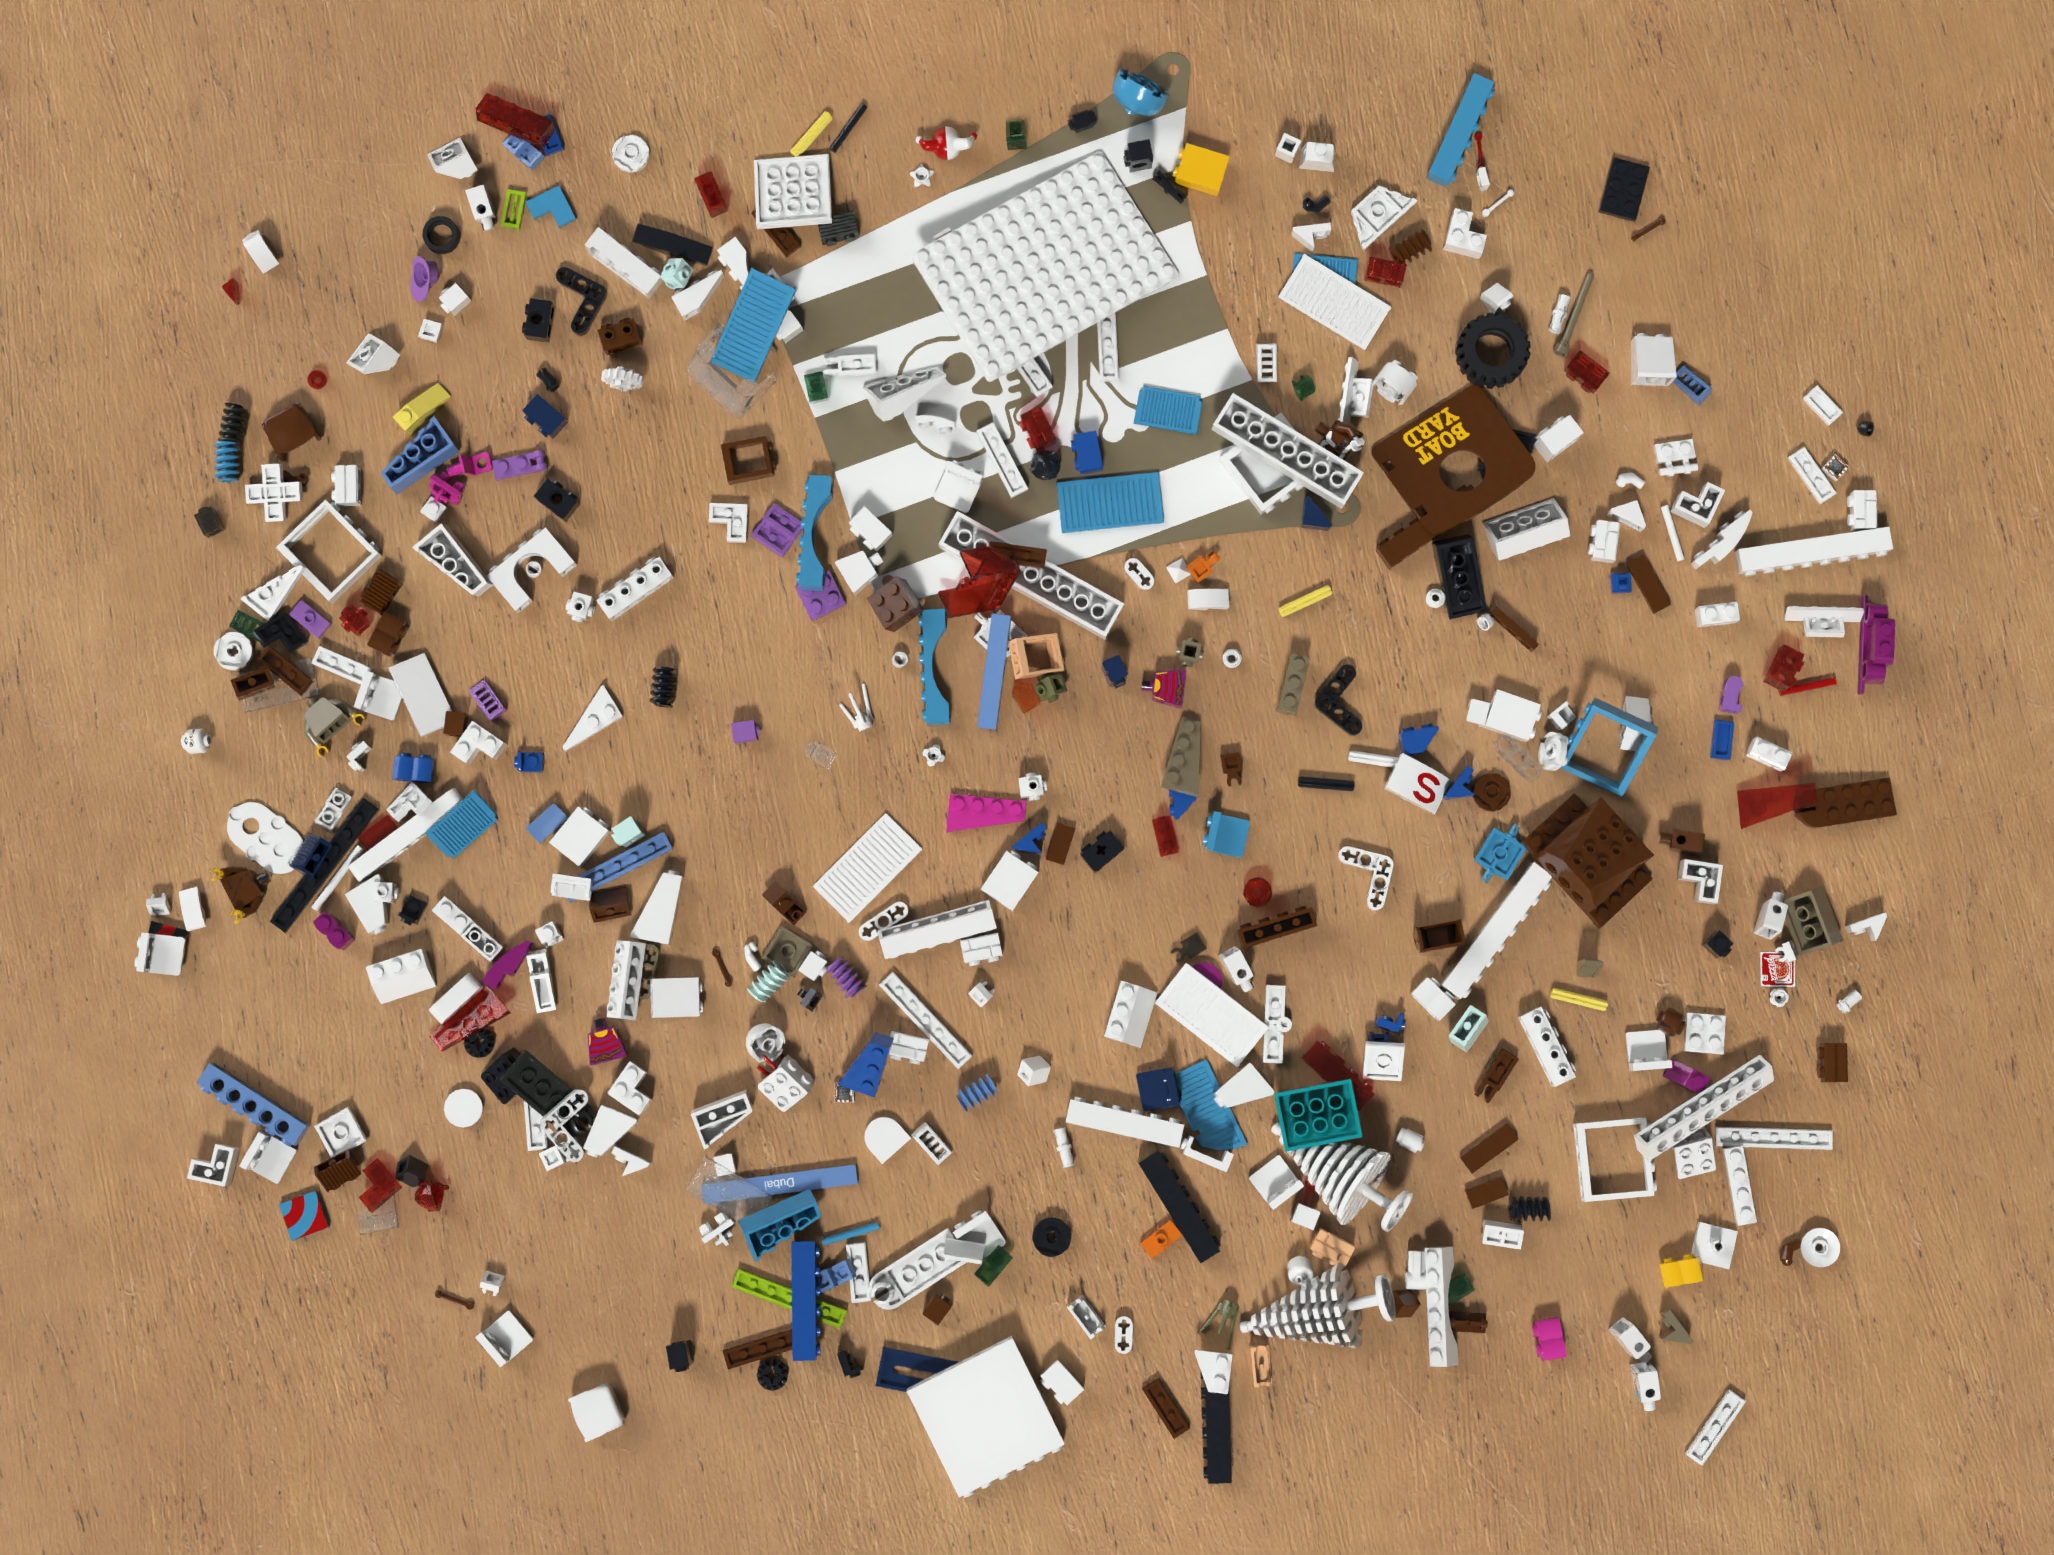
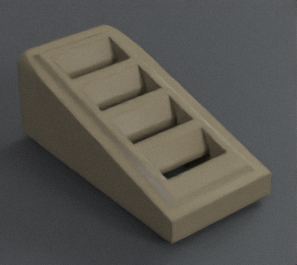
[1576,959,1604,978]

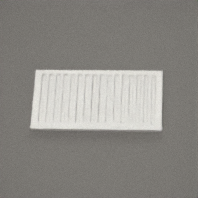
[1278,254,1391,350]
[813,813,923,923]
[1155,962,1269,1067]

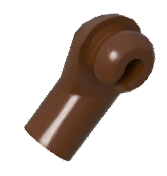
[283,470,308,487]

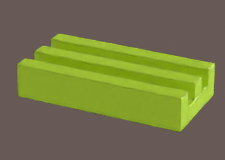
[500,189,527,230]

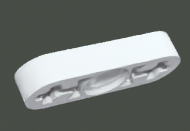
[859,902,908,941]

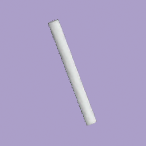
[311,845,364,911]

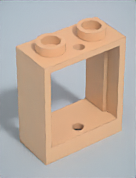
[1008,633,1065,680]

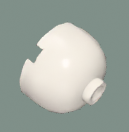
[745,1023,785,1063]

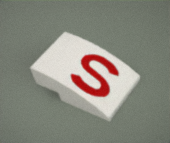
[1384,753,1451,815]

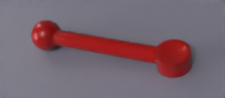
[1475,133,1485,169]

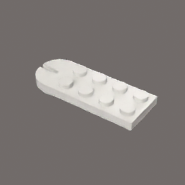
[869,1228,967,1310]

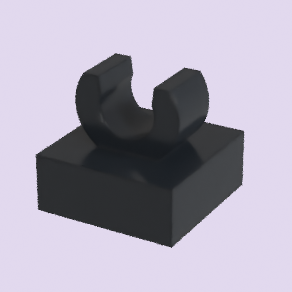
[797,988,823,1012]

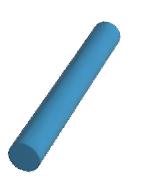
[822,1222,880,1246]

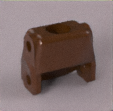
[261,403,322,461]
[1413,919,1466,953]

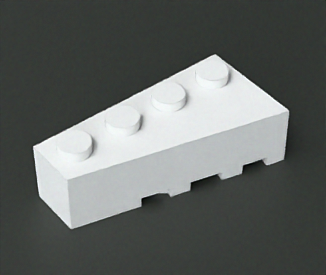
[412,524,493,597]

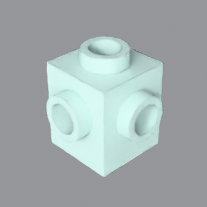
[660,258,693,289]

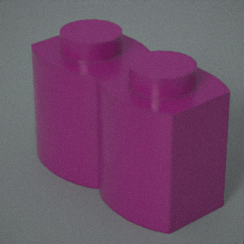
[313,912,355,950]

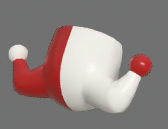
[915,126,977,160]

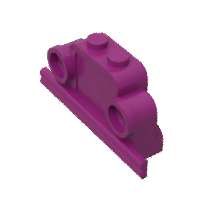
[1858,595,1895,695]

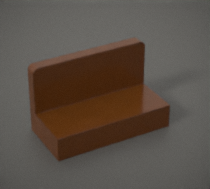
[589,887,631,923]

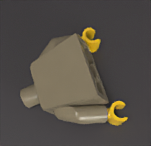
[304,697,365,757]

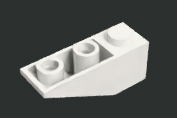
[672,270,724,321]

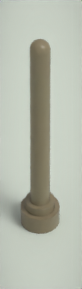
[1553,272,1594,357]

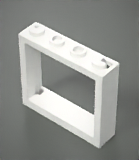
[1220,413,1304,514]
[276,500,382,604]
[1573,1118,1657,1202]

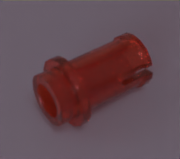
[1299,1181,1315,1207]

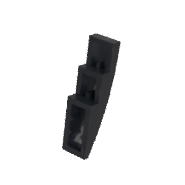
[632,224,713,266]

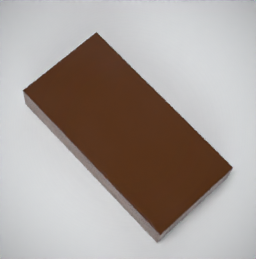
[1046,823,1075,865]
[1465,1177,1509,1209]

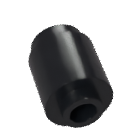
[1068,109,1097,133]

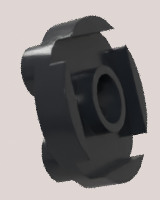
[1032,1217,1071,1257]

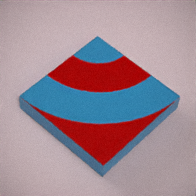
[279,1191,329,1241]

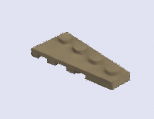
[1161,717,1201,797]

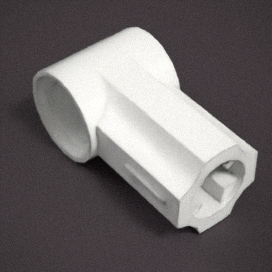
[1405,1251,1426,1290]

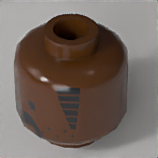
[1656,1008,1687,1037]

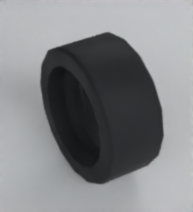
[422,216,460,254]

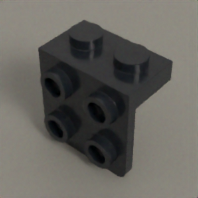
[481,1047,520,1104]

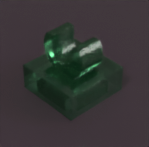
[1292,375,1316,401]

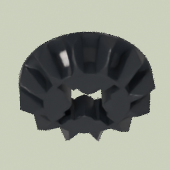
[463,1027,495,1058]
[757,1359,788,1391]

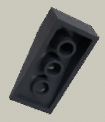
[1432,534,1487,619]

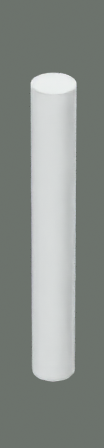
[1661,505,1685,562]

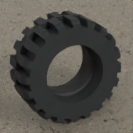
[1455,312,1531,389]

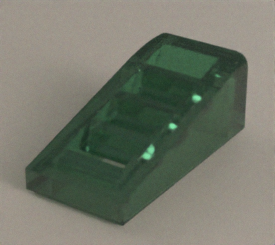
[229,610,264,642]

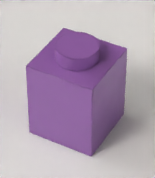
[731,720,761,744]

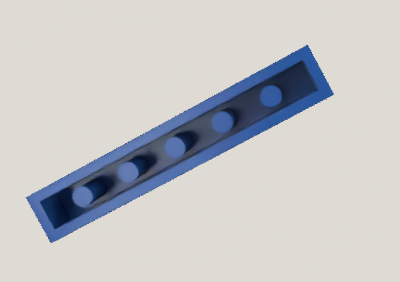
[791,1241,821,1361]

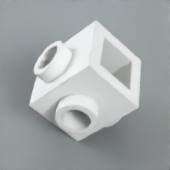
[566,592,595,623]
[1018,772,1047,801]

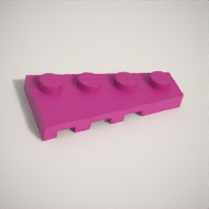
[946,794,1026,833]

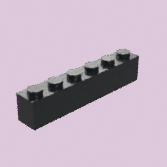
[1138,1150,1221,1263]
[1200,1370,1232,1484]

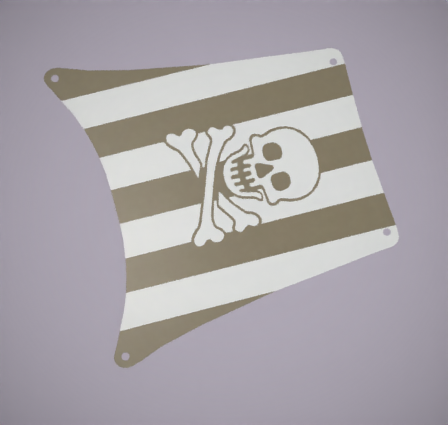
[780,52,1361,599]

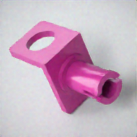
[447,452,493,477]

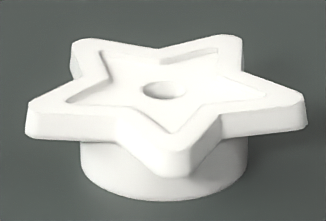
[909,164,934,187]

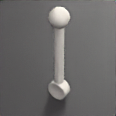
[1482,189,1514,217]

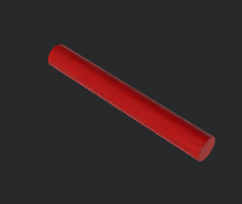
[1778,677,1837,696]

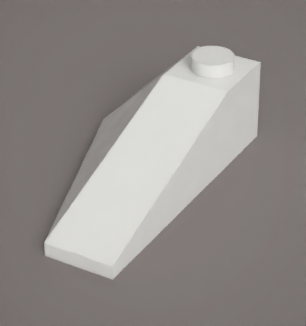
[863,366,946,422]

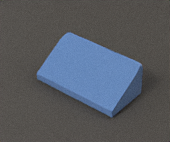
[525,803,568,843]

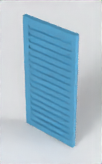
[710,268,797,384]
[1056,472,1164,533]

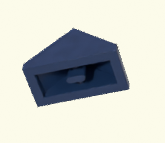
[1301,496,1332,531]

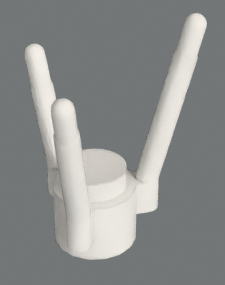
[839,683,874,732]

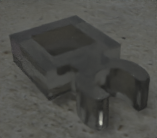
[1170,933,1207,963]

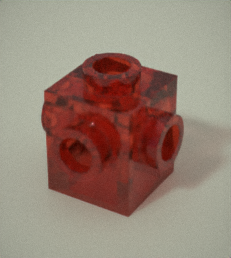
[339,605,372,637]

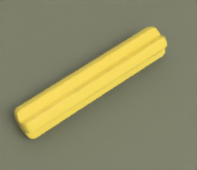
[790,111,833,157]
[1279,585,1332,617]
[1551,988,1608,1011]

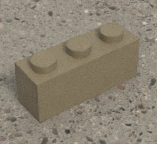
[1276,654,1310,716]

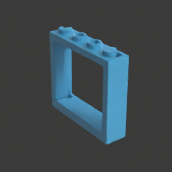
[1560,698,1658,797]

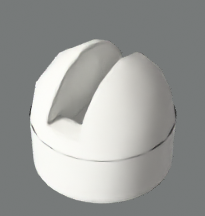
[526,561,541,578]
[1477,614,1494,631]
[892,652,908,668]

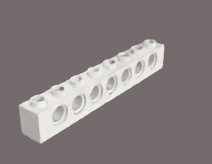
[1634,1055,1774,1161]

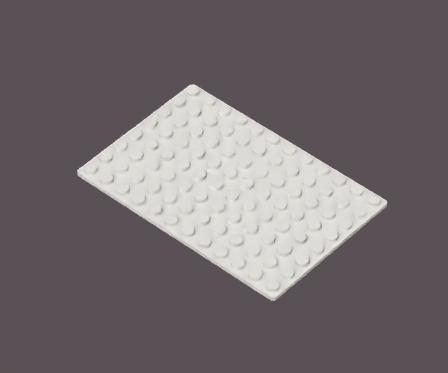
[911,152,1179,382]

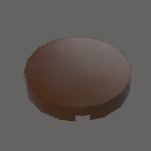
[1472,773,1511,812]

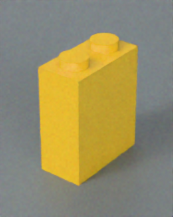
[1172,143,1230,197]

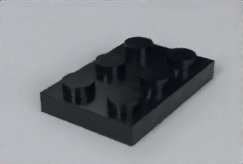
[1598,157,1650,222]

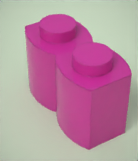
[1532,1317,1567,1361]

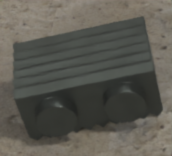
[818,211,859,246]

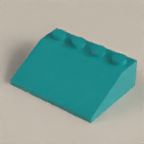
[1274,1079,1363,1152]

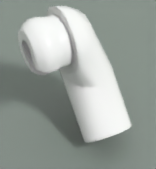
[1616,472,1645,489]
[744,942,762,972]

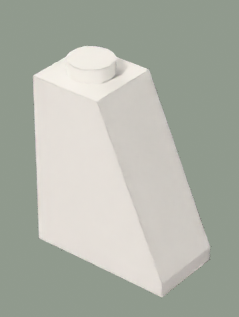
[345,874,389,935]
[1213,1063,1275,1109]
[583,1105,639,1158]

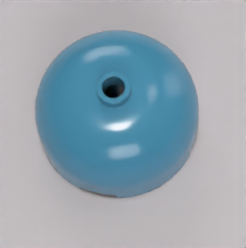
[1112,68,1170,116]

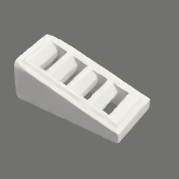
[1256,343,1277,382]
[911,1122,952,1165]

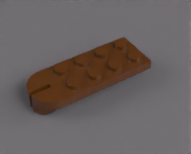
[1793,777,1897,828]

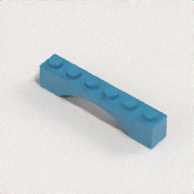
[796,475,834,591]
[918,609,950,726]

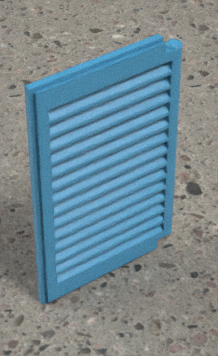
[1292,253,1358,285]
[1133,386,1203,435]
[425,790,498,859]

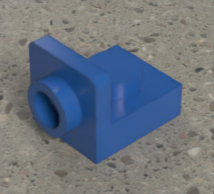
[514,751,543,773]
[1374,1013,1406,1033]

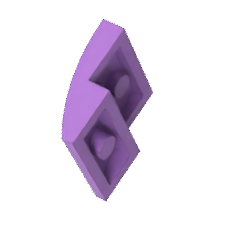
[751,503,803,558]

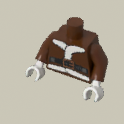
[1314,420,1365,460]

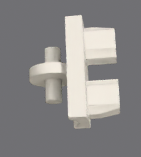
[699,1212,735,1246]

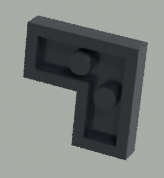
[253,612,308,653]

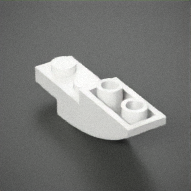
[1691,510,1752,570]
[432,896,503,962]

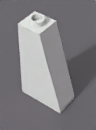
[630,870,684,945]

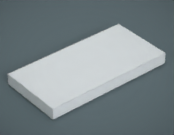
[389,653,452,737]

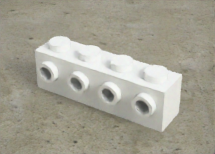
[596,557,674,622]
[607,940,646,1020]
[1518,1007,1576,1087]

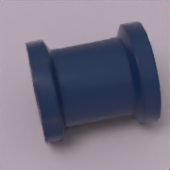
[1368,1032,1389,1042]

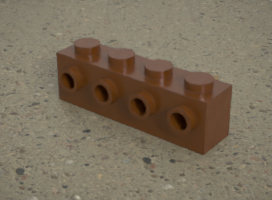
[1237,905,1318,949]

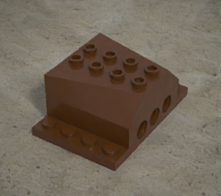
[1521,793,1654,929]

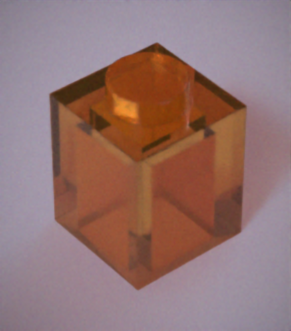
[1011,683,1040,715]

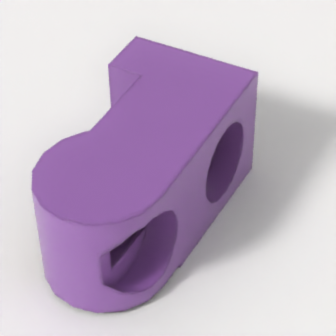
[1718,676,1743,714]

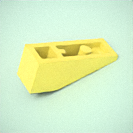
[393,383,451,435]

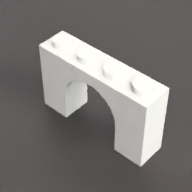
[487,527,577,613]

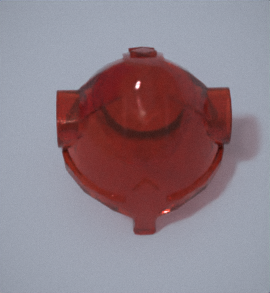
[414,1180,449,1212]

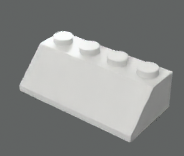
[1483,498,1570,561]

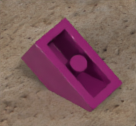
[1663,1060,1711,1095]

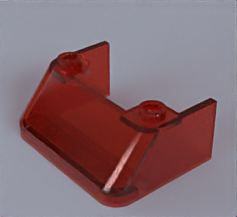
[938,545,1021,618]

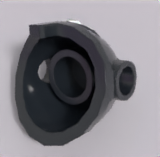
[1030,450,1061,480]

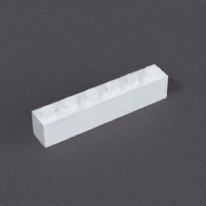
[877,900,997,959]
[1065,1097,1184,1148]

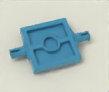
[1473,824,1526,884]

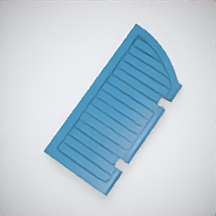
[1176,1059,1247,1150]

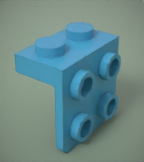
[1203,811,1250,858]

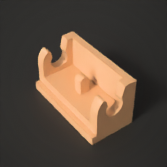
[1249,1345,1272,1388]

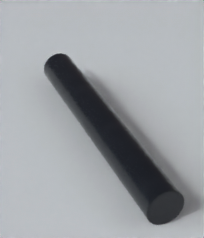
[829,103,867,153]

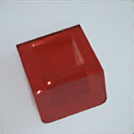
[222,278,240,305]

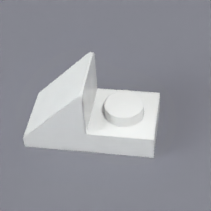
[1291,223,1331,251]
[1845,912,1887,941]
[612,1146,652,1176]

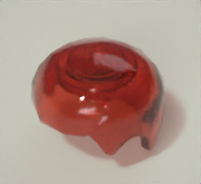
[1243,877,1272,907]

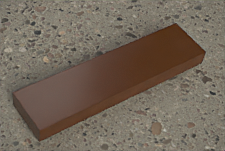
[723,1329,792,1369]

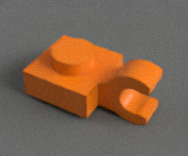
[1186,550,1220,583]

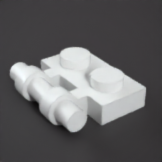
[1654,439,1698,477]

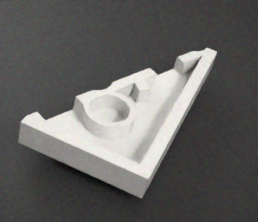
[241,564,306,621]
[563,685,623,752]

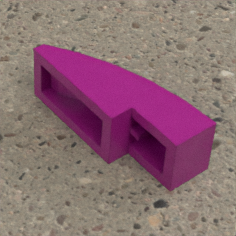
[481,941,533,990]

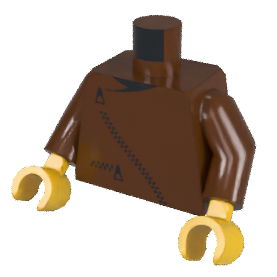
[208,866,271,924]

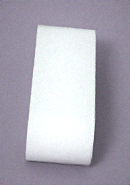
[429,973,483,1025]

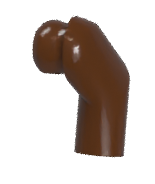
[1780,1238,1801,1266]

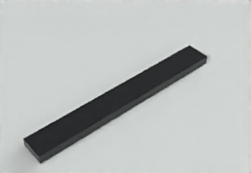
[270,798,380,933]

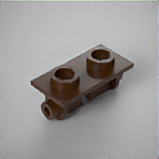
[1449,1311,1488,1333]

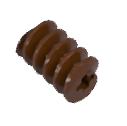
[1389,229,1432,266]

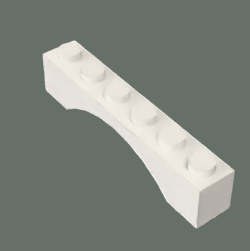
[717,237,804,344]
[1425,1246,1458,1367]

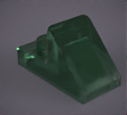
[804,371,829,404]
[974,1245,1013,1287]

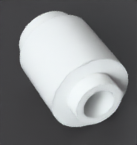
[1395,1128,1426,1153]

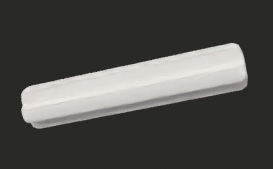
[1348,750,1398,768]

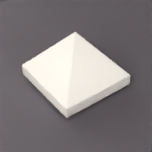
[1166,558,1191,584]

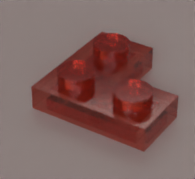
[359,1158,402,1213]

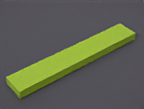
[731,1268,848,1329]

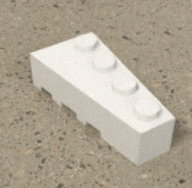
[585,227,663,299]

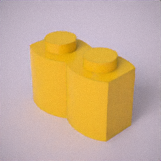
[1659,1253,1705,1288]

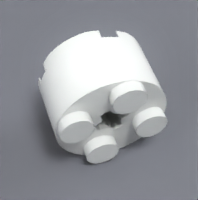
[1373,360,1418,405]

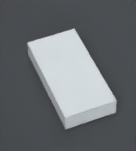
[1802,385,1843,426]

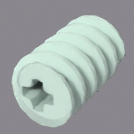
[747,959,789,1002]

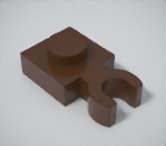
[1220,752,1242,787]

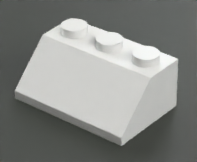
[366,949,437,1004]
[1104,981,1157,1048]

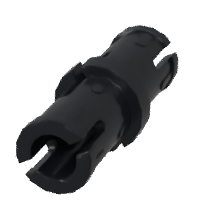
[1152,170,1188,204]

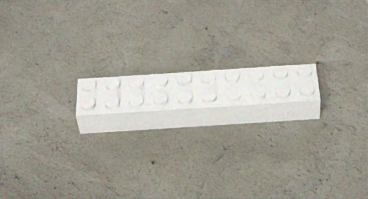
[939,511,1124,640]

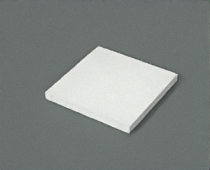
[754,154,832,229]

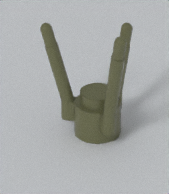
[1200,1299,1239,1350]

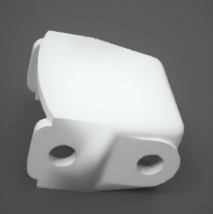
[568,1382,626,1442]

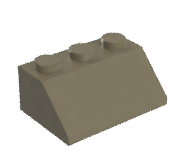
[1782,886,1844,956]

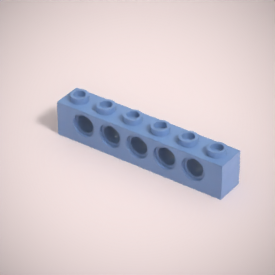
[197,1063,311,1147]

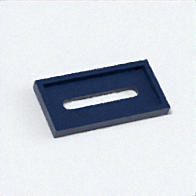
[876,1347,959,1392]

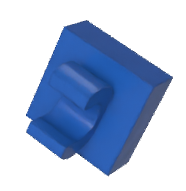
[1610,573,1632,594]

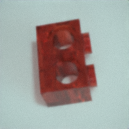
[1364,256,1407,288]
[1763,644,1804,692]

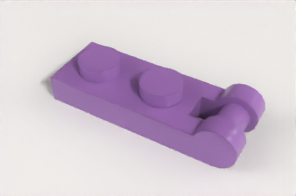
[492,450,548,481]

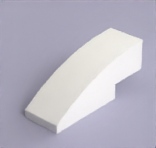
[526,949,557,1013]

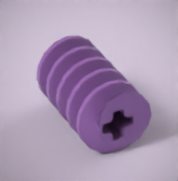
[826,955,867,998]

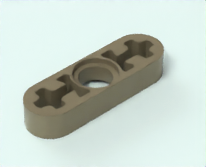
[639,944,660,1000]

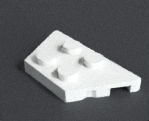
[1351,186,1417,251]

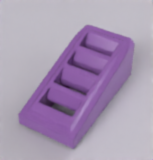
[469,680,507,721]

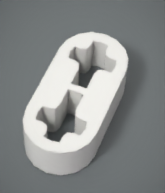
[1124,558,1154,590]
[1114,1316,1133,1354]

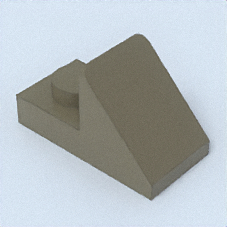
[1660,1308,1694,1344]

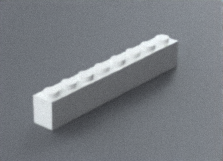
[1735,527,1893,577]
[1440,862,1552,1000]

